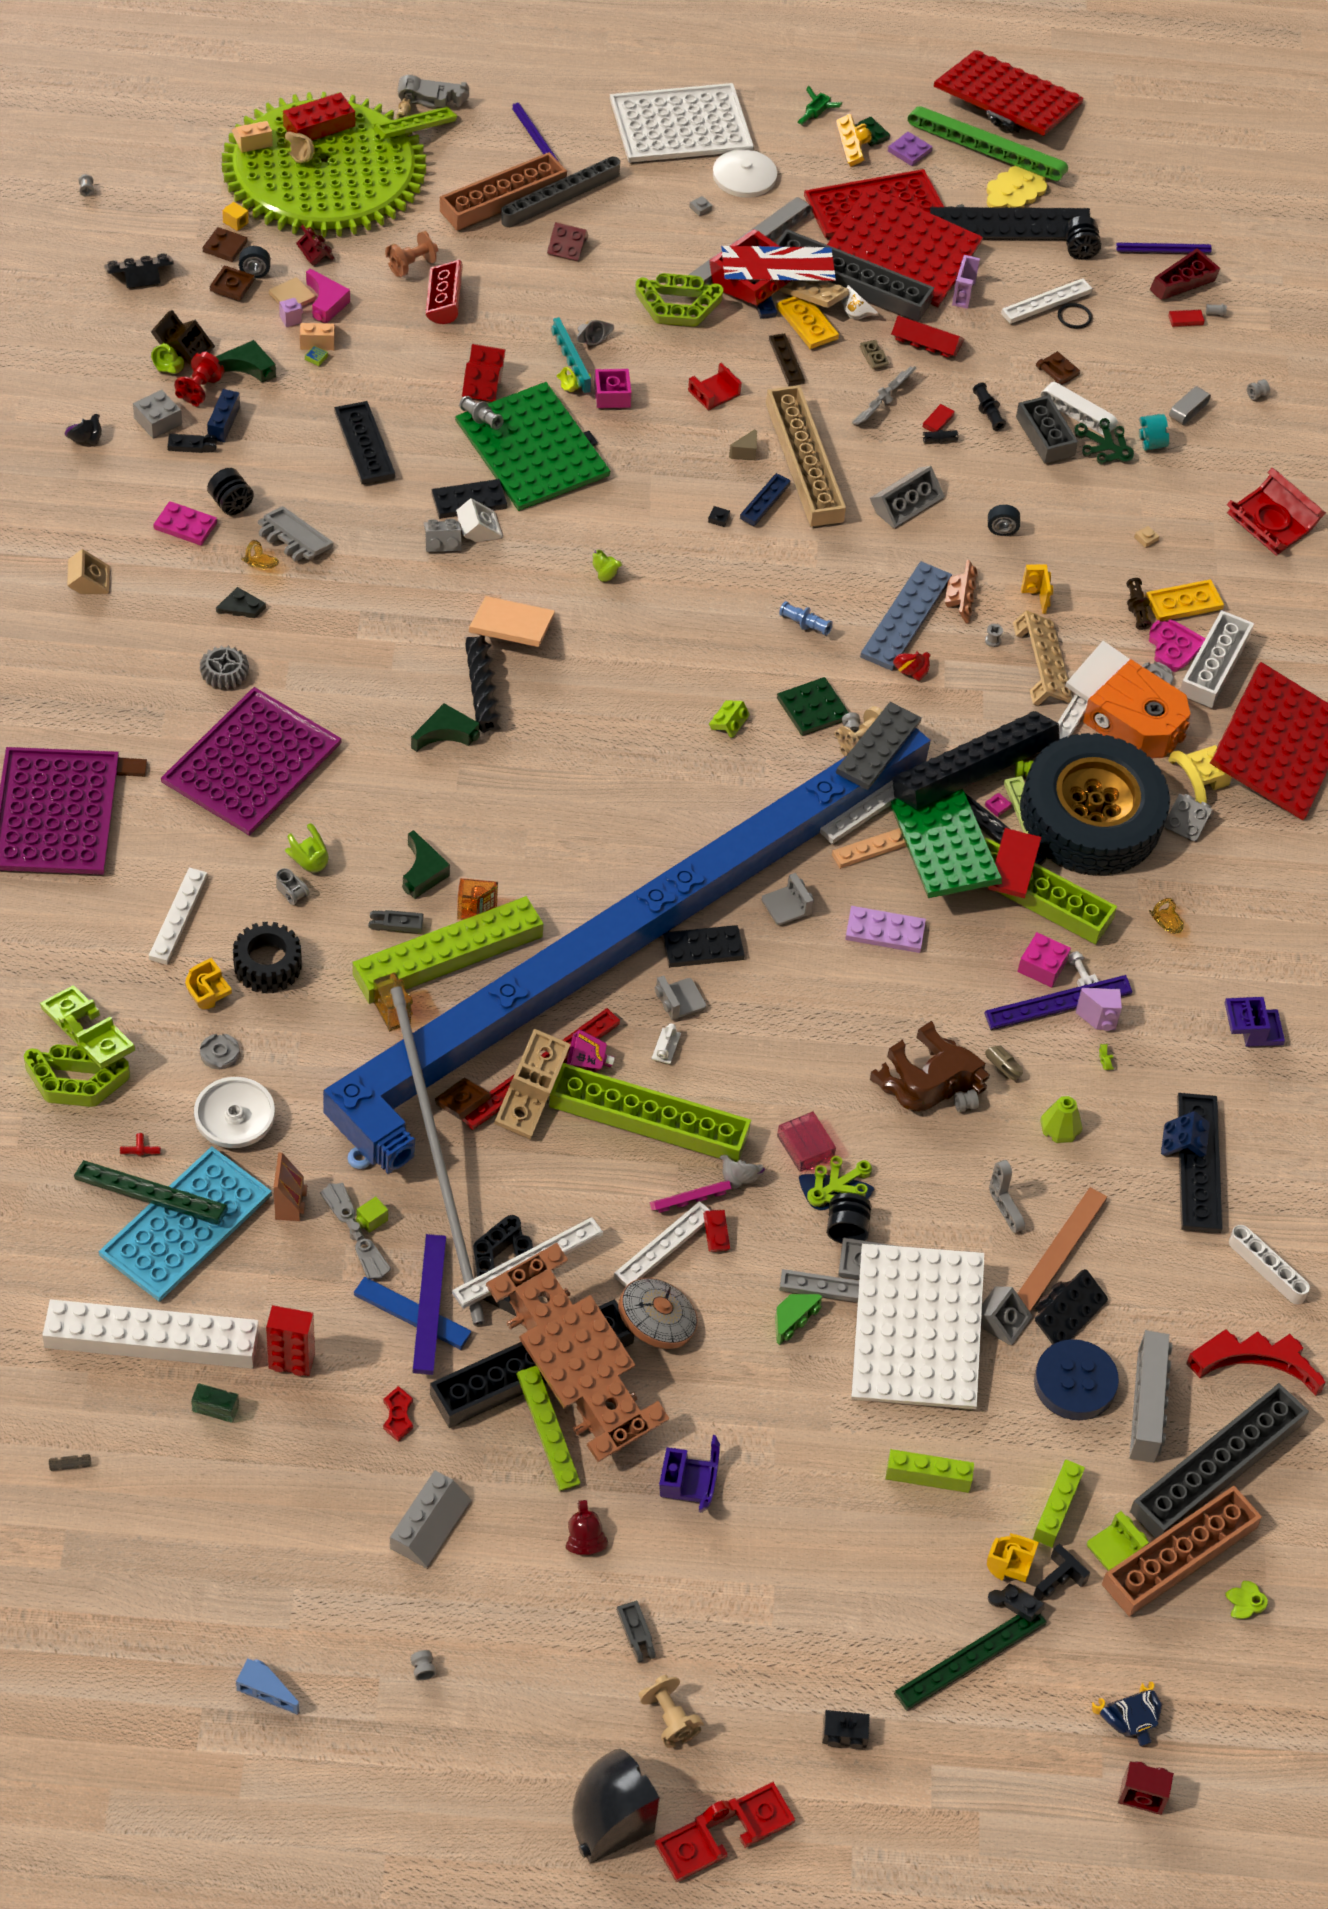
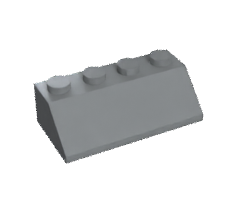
[870,466,945,528]
[390,1470,471,1569]

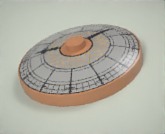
[618,1278,698,1349]

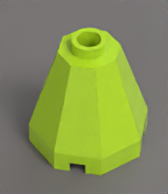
[1040,1096,1083,1143]

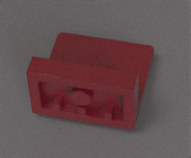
[547,222,589,261]

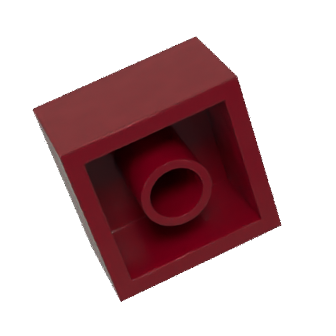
[1118,1761,1174,1815]

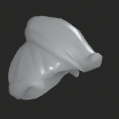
[720,1155,765,1189]

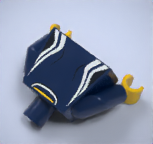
[1092,1682,1162,1746]

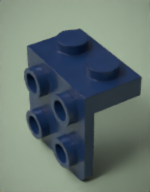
[1161,1111,1210,1157]

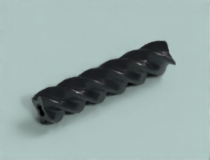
[465,635,502,733]

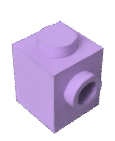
[279,298,303,327]

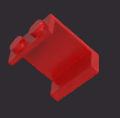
[688,363,742,411]

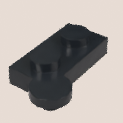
[988,1583,1044,1623]

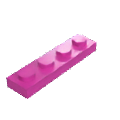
[649,1181,732,1213]

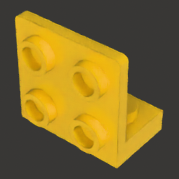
[1021,564,1053,614]

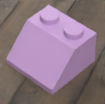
[1076,988,1122,1031]

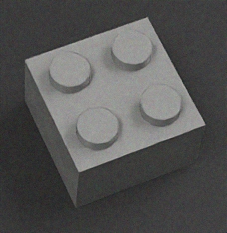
[133,390,182,438]

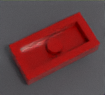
[703,1210,730,1252]

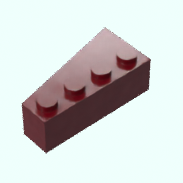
[1150,248,1221,300]

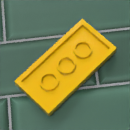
[776,296,839,349]
[1145,579,1224,622]

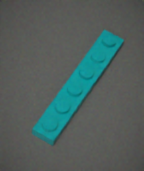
[551,317,591,393]

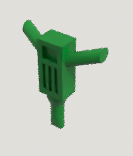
[798,86,842,125]

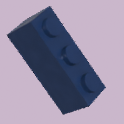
[207,389,240,443]

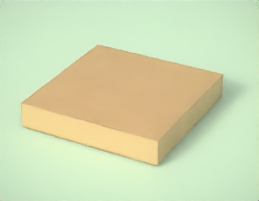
[269,277,316,307]

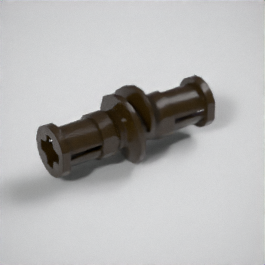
[1126,578,1152,630]

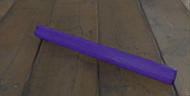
[512,102,559,162]
[1116,242,1212,254]

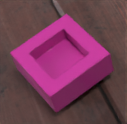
[985,792,1011,817]

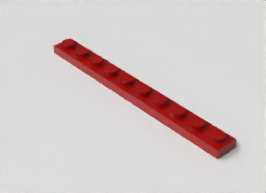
[462,1008,620,1130]

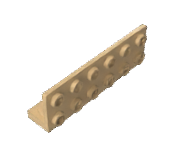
[1013,610,1072,706]

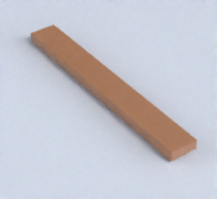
[1017,1187,1107,1312]

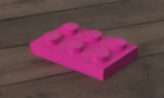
[153,501,217,546]

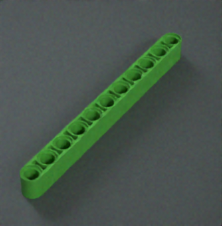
[907,106,1068,181]

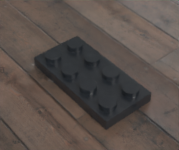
[431,479,507,519]
[663,925,745,968]

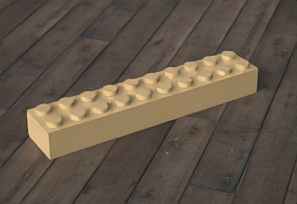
[766,385,846,527]

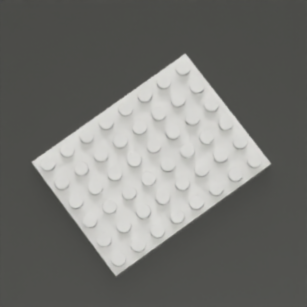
[610,83,753,163]
[851,1244,984,1409]

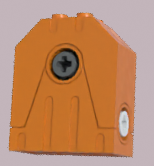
[1083,659,1191,758]

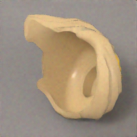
[285,132,315,163]

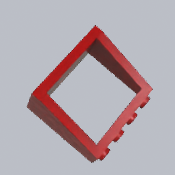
[709,229,792,306]

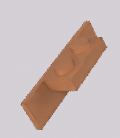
[945,560,978,624]

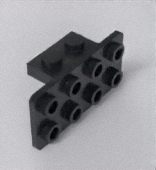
[104,253,174,288]
[1035,1269,1108,1345]

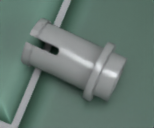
[1206,303,1227,317]

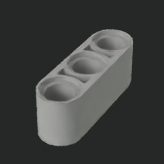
[1169,386,1211,425]

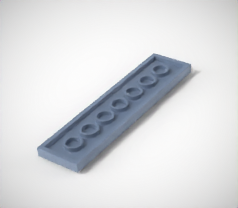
[860,561,952,671]

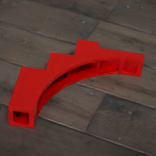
[1186,1329,1326,1396]

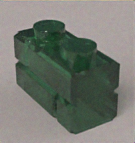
[191,1383,239,1423]

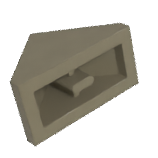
[729,429,757,461]

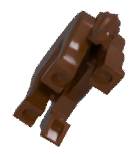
[870,1021,990,1111]

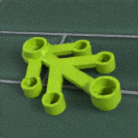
[807,1156,872,1207]

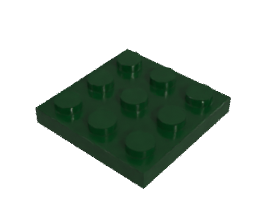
[777,677,849,736]

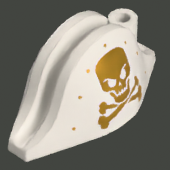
[841,286,879,320]

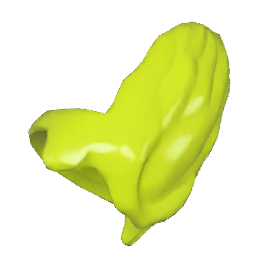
[556,367,591,392]

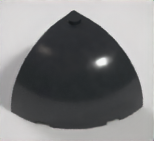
[572,1748,660,1864]

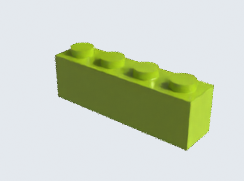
[885,1449,974,1493]
[1032,1459,1085,1548]

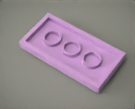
[845,906,926,953]

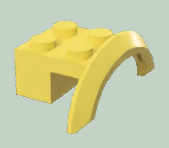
[1168,745,1232,803]

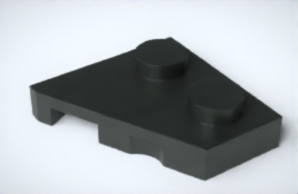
[216,587,266,618]

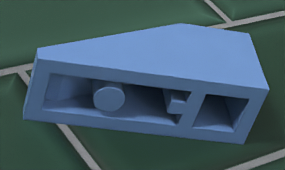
[236,1658,299,1715]

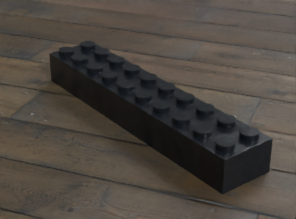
[892,711,1060,810]
[430,1299,634,1428]

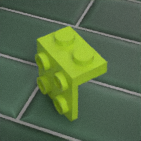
[1087,1511,1149,1571]

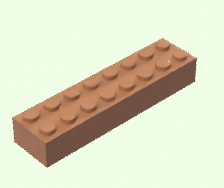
[440,152,567,231]
[1102,1486,1262,1617]

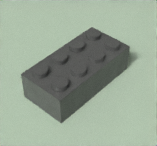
[1016,395,1078,464]

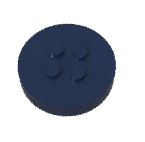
[1034,1339,1119,1420]

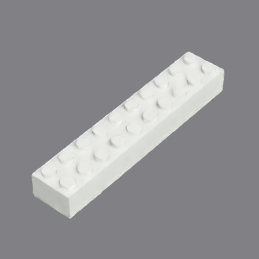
[42,1299,259,1369]

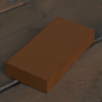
[117,758,147,777]

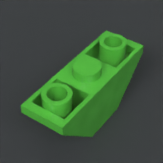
[775,1294,822,1345]

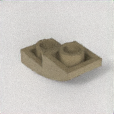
[859,340,889,369]

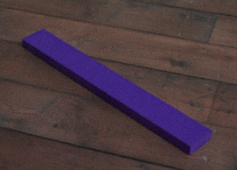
[984,975,1133,1030]
[412,1234,446,1375]

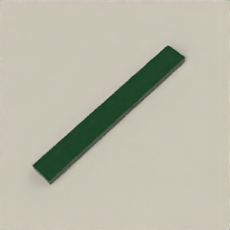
[74,1160,228,1225]
[894,1613,1047,1711]

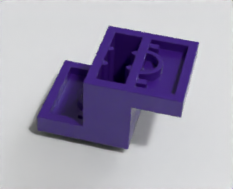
[1224,997,1285,1047]

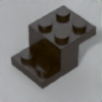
[151,310,215,365]

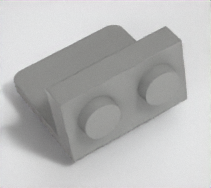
[424,519,462,552]
[1164,794,1214,841]
[762,873,814,925]
[655,976,706,1020]

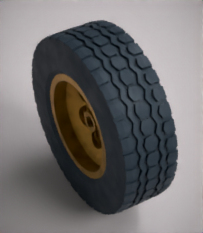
[1020,733,1170,875]

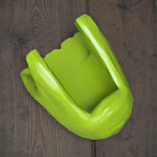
[285,823,329,873]

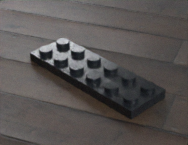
[334,401,395,484]

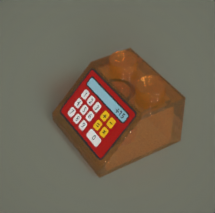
[457,878,498,920]

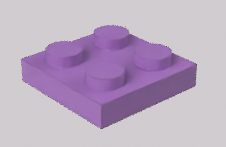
[888,132,933,166]

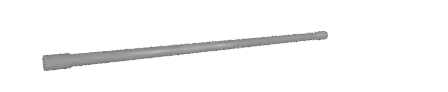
[391,987,485,1326]

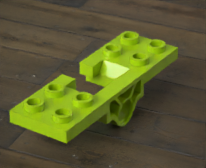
[40,985,135,1069]

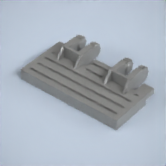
[258,506,334,561]

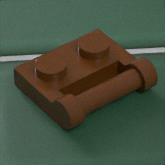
[1036,351,1080,385]

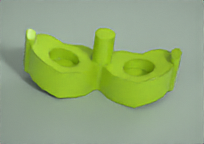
[1099,1044,1114,1070]

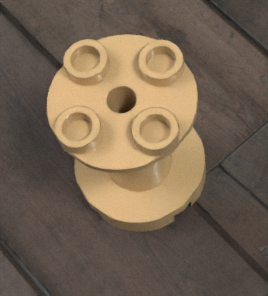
[834,706,883,756]
[638,1675,704,1748]

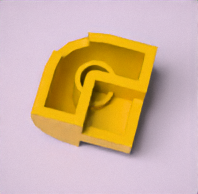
[185,957,232,1009]
[987,1533,1039,1582]

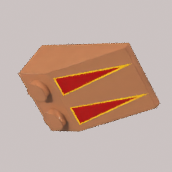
[273,1152,308,1221]

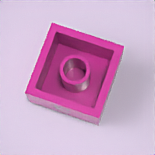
[594,369,631,408]
[1017,932,1071,988]

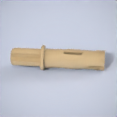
[396,98,411,119]

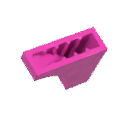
[306,268,350,323]

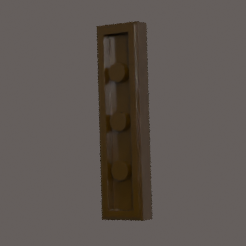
[769,333,805,386]

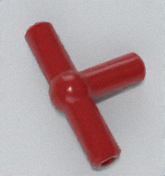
[120,1133,161,1156]

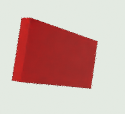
[988,828,1041,899]

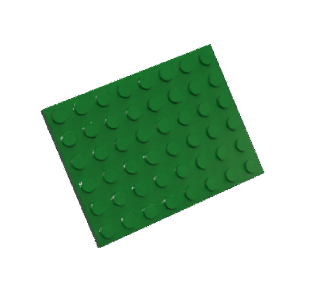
[455,382,611,511]

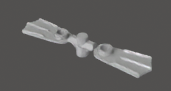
[852,366,917,425]
[320,1183,391,1279]

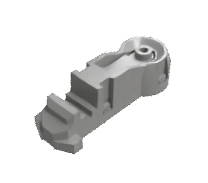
[397,75,470,108]

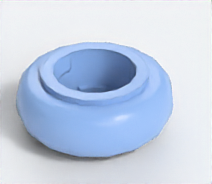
[347,1147,371,1169]

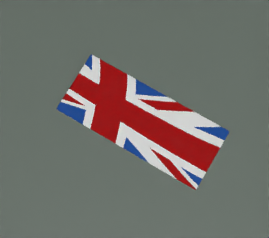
[721,246,836,281]

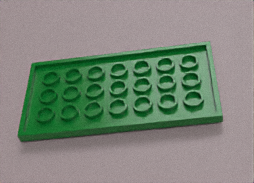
[890,788,1002,898]

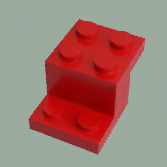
[462,344,506,402]

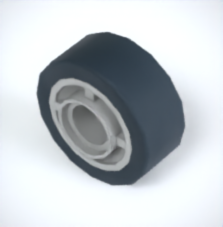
[238,246,271,279]
[988,504,1020,536]

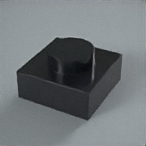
[708,506,730,527]

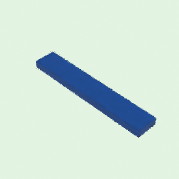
[354,1276,471,1350]

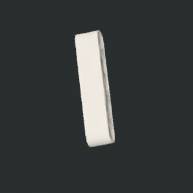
[1040,382,1118,436]
[1229,1225,1310,1305]

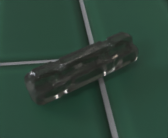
[49,1454,91,1471]

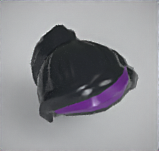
[65,414,102,445]

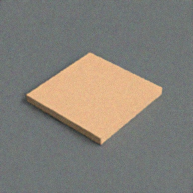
[469,596,555,647]

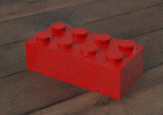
[283,92,356,141]
[266,1305,315,1376]

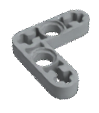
[989,1160,1025,1233]

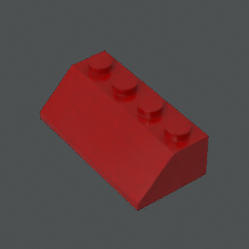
[891,315,965,358]

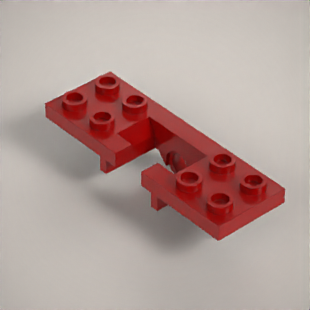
[655,1782,796,1883]

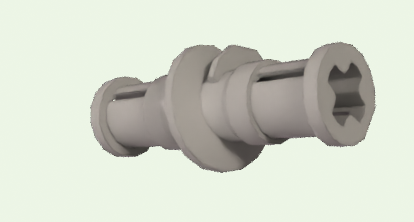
[459,396,504,430]

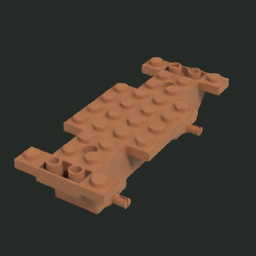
[486,1243,669,1462]

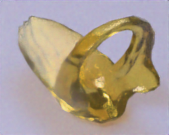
[241,540,279,570]
[1149,898,1184,934]

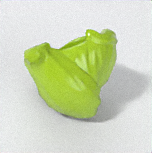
[151,343,184,374]
[592,549,622,582]

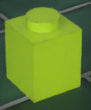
[356,1196,388,1233]

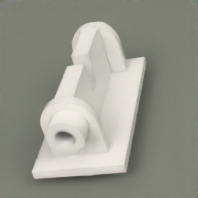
[652,1023,681,1064]

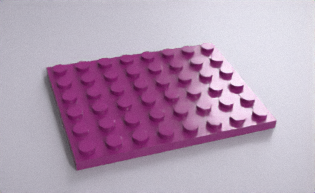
[161,687,342,836]
[0,747,119,875]

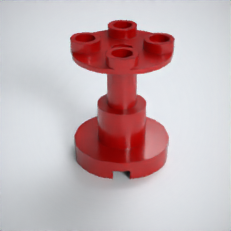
[174,352,224,407]

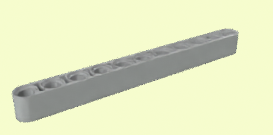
[682,197,812,288]

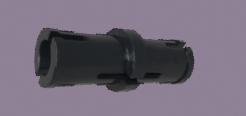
[923,429,958,443]

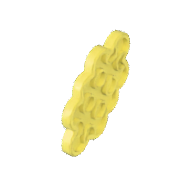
[986,166,1047,208]

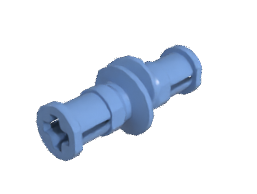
[779,601,833,636]

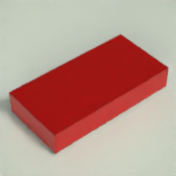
[1168,310,1205,327]
[922,404,955,432]

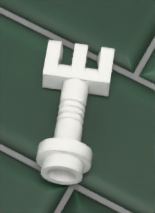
[1069,951,1099,987]

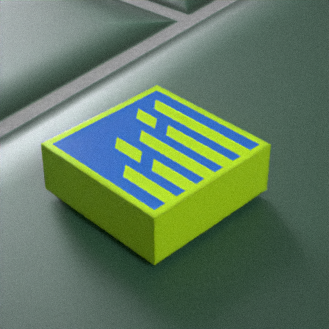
[305,346,328,366]

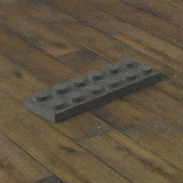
[836,702,922,790]

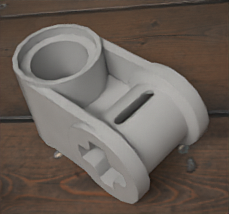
[276,868,310,905]

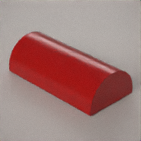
[425,260,463,324]

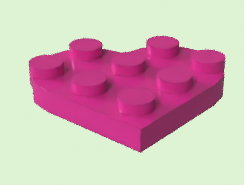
[1149,619,1206,672]

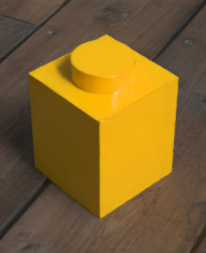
[222,202,249,231]

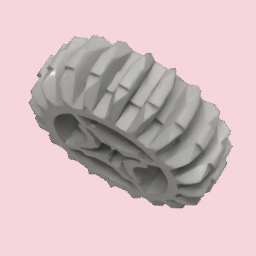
[200,645,249,690]

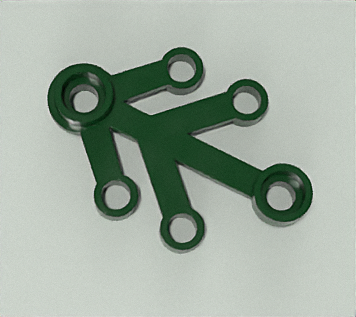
[1074,418,1134,465]

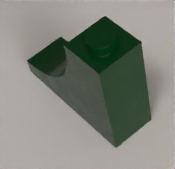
[215,340,276,383]
[411,703,480,752]
[402,830,450,899]

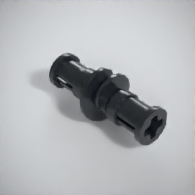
[973,382,1006,431]

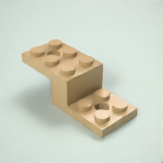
[494,1029,570,1139]

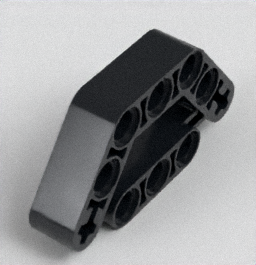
[473,1215,533,1316]

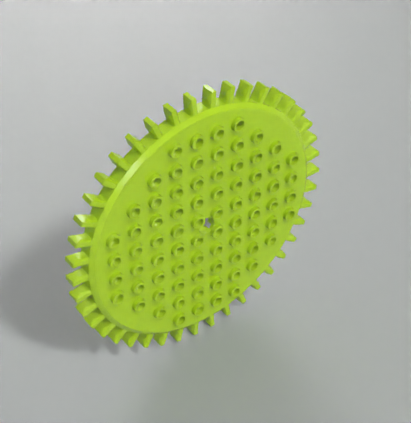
[222,92,426,237]

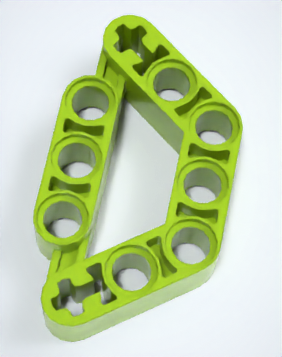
[635,273,723,327]
[24,1044,130,1107]

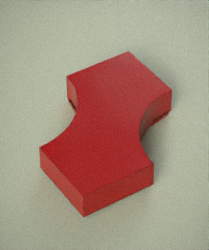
[383,1386,413,1442]

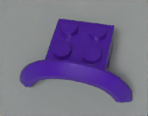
[659,1435,720,1513]

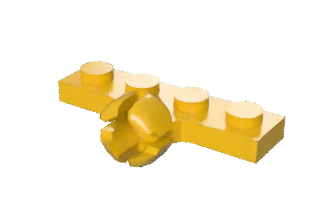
[836,114,872,167]

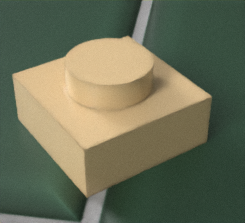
[1134,526,1160,548]

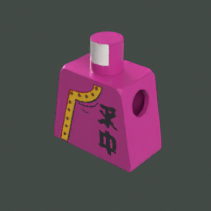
[566,1030,614,1073]

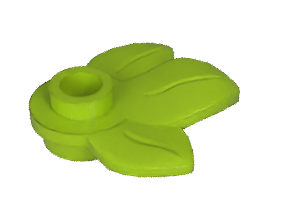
[1225,1581,1268,1619]

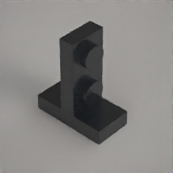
[1033,1543,1090,1601]

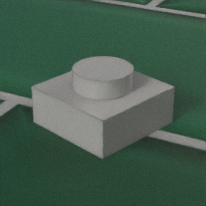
[689,196,712,216]

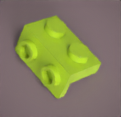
[709,700,750,738]

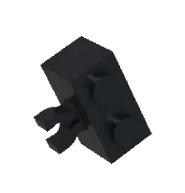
[822,1710,870,1749]

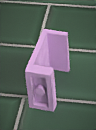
[952,255,980,309]

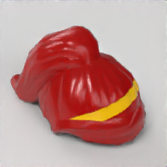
[893,651,931,681]

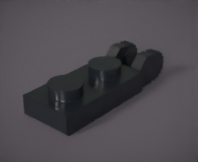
[167,434,218,453]

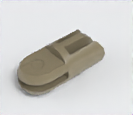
[985,1045,1023,1080]

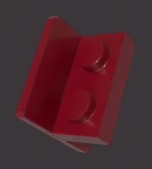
[296,225,335,266]

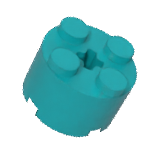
[1139,414,1169,451]

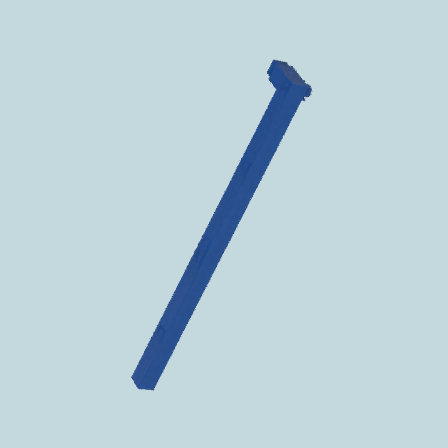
[323,728,931,1174]

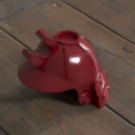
[565,1500,608,1555]

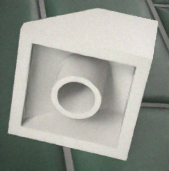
[456,498,503,542]

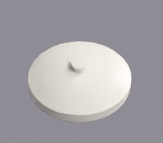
[713,149,777,198]
[194,1077,275,1148]

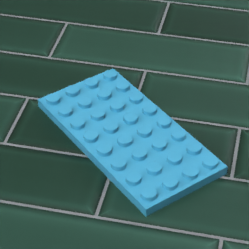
[99,1147,272,1302]

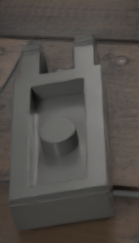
[368,910,424,933]
[616,1601,656,1663]

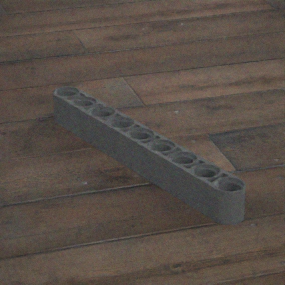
[501,156,621,227]

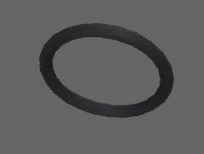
[1057,303,1092,329]

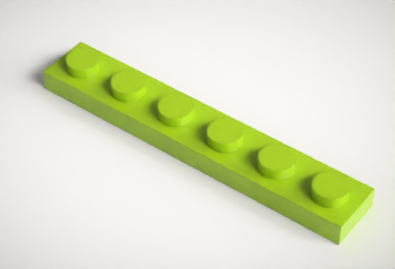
[374,107,457,139]
[517,1366,580,1492]

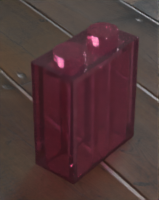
[777,1111,836,1172]

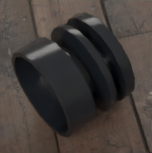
[1064,216,1102,260]
[207,468,254,515]
[826,1193,872,1244]

